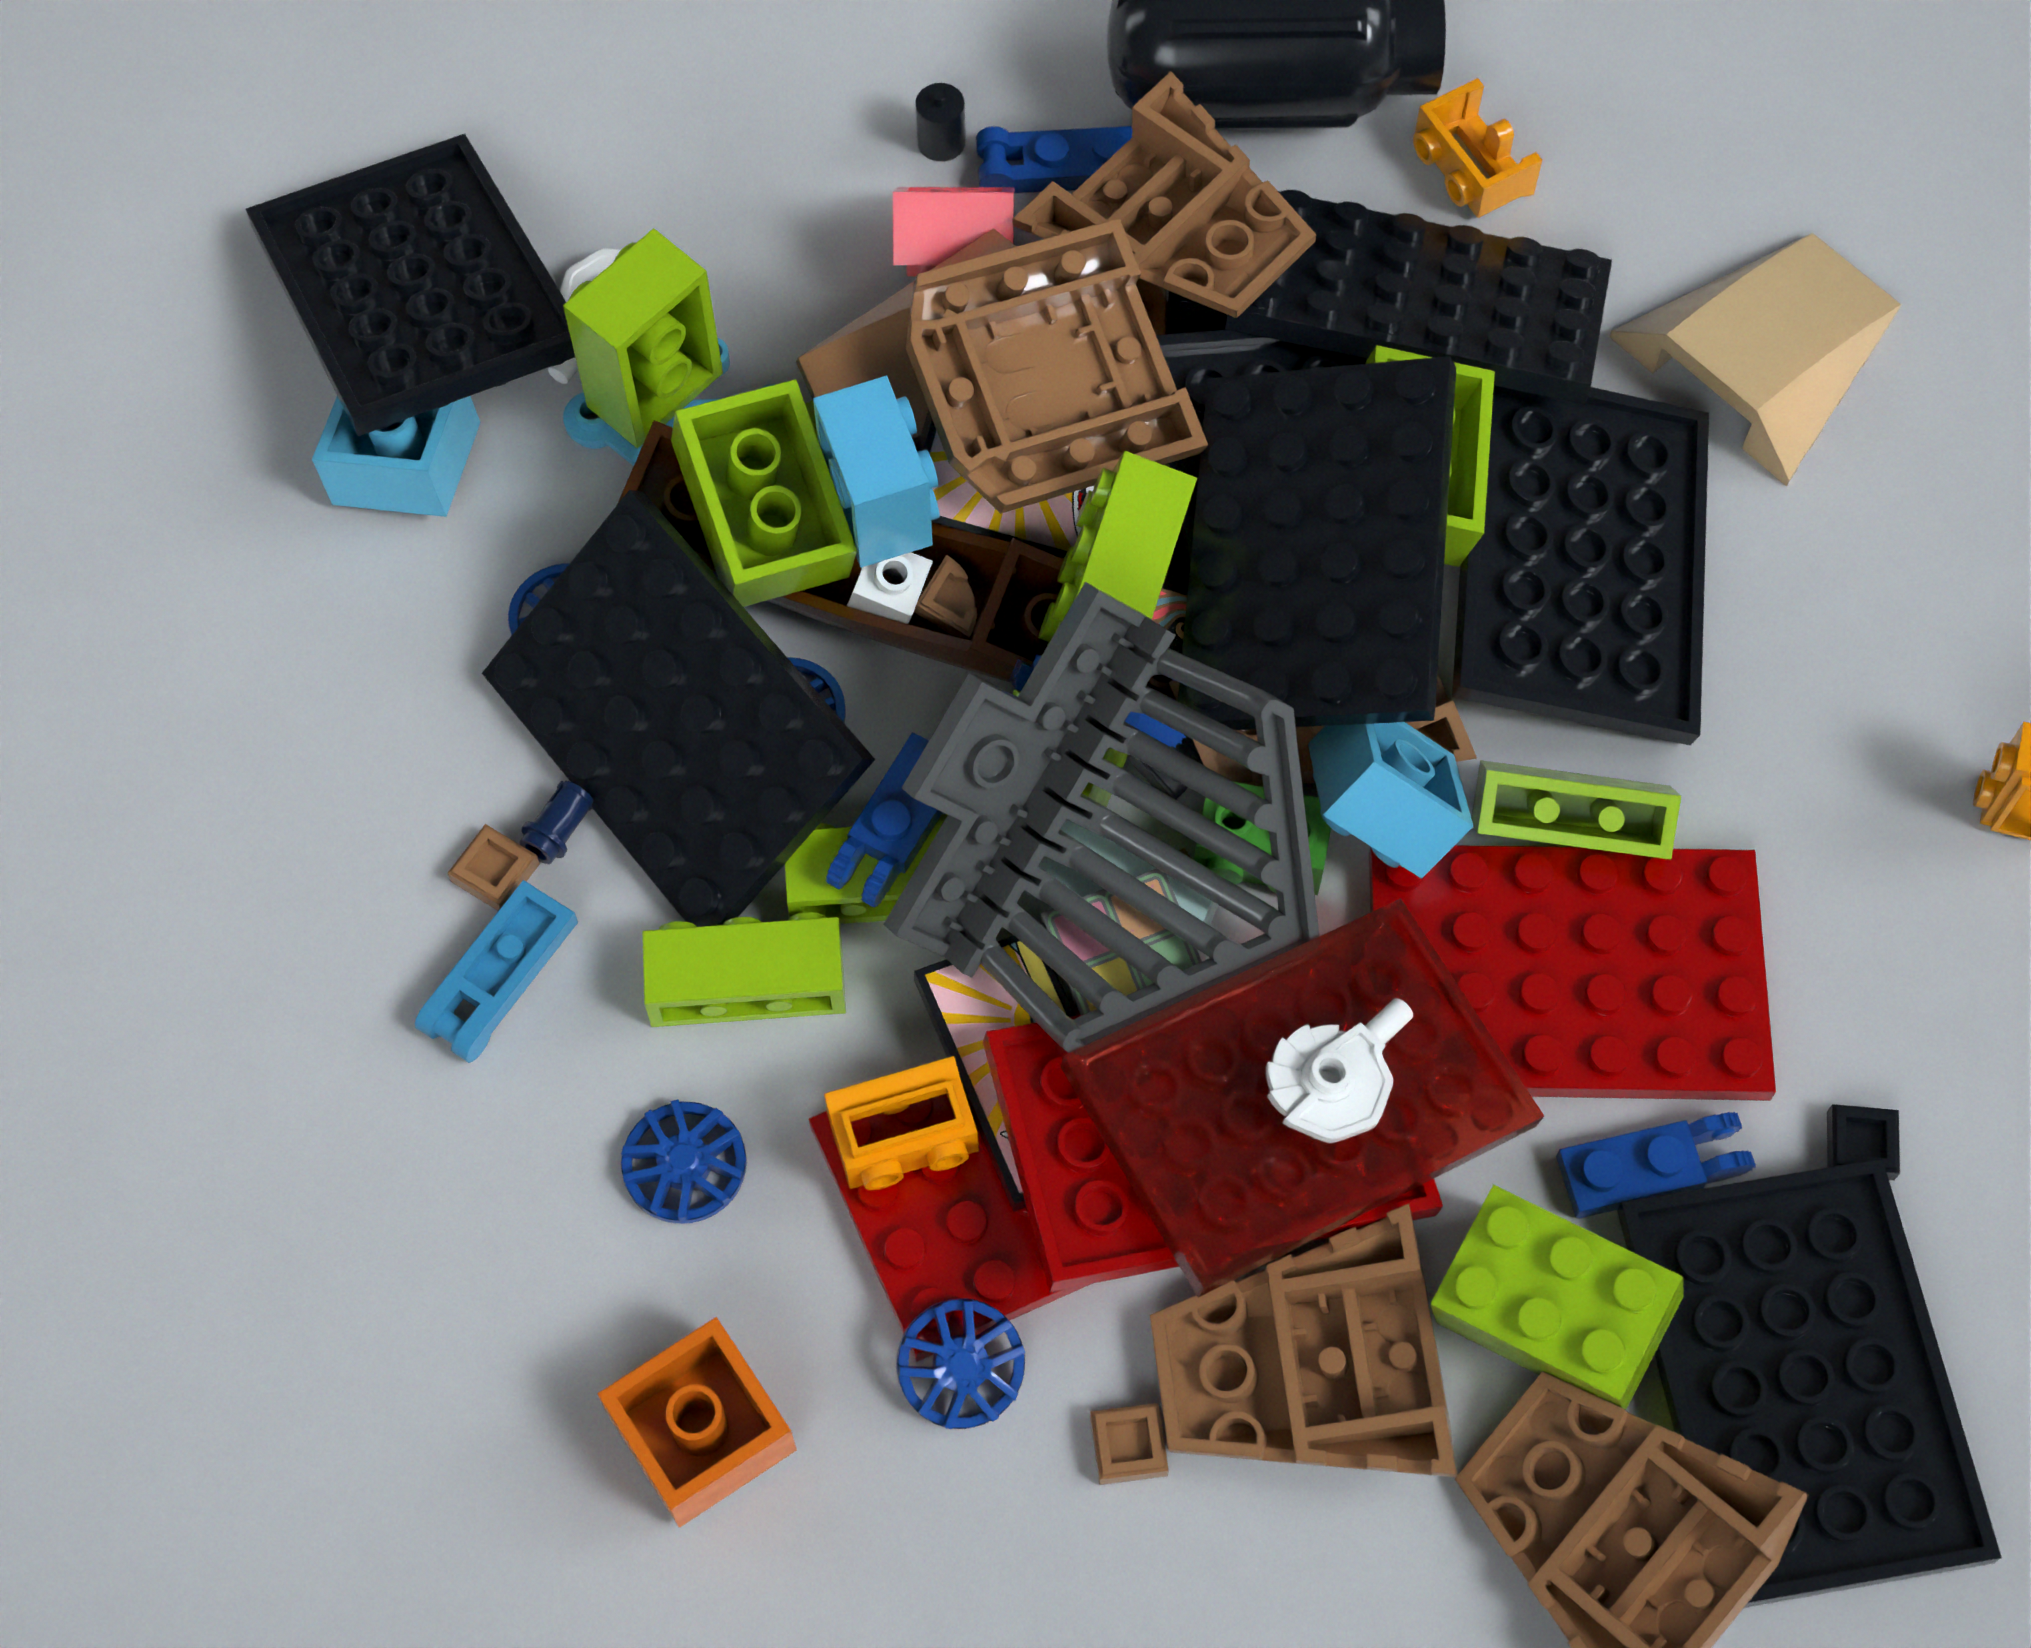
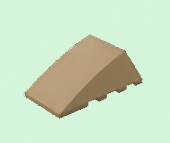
[1610,233,1901,486]

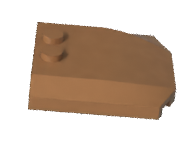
[906,218,1208,514]

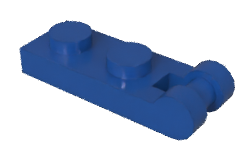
[976,126,1132,193]

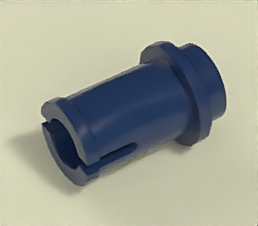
[519,781,593,864]

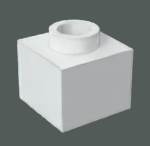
[847,552,933,624]

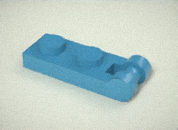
[415,880,578,1063]

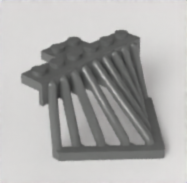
[883,582,1320,1059]

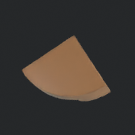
[914,555,977,640]

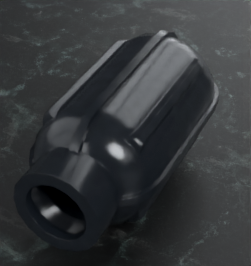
[1107,0,1446,130]

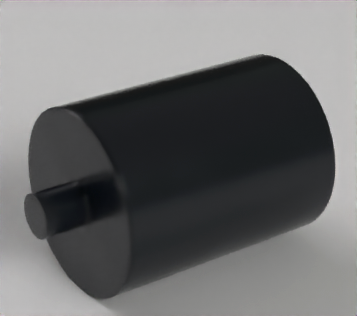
[915,83,966,162]

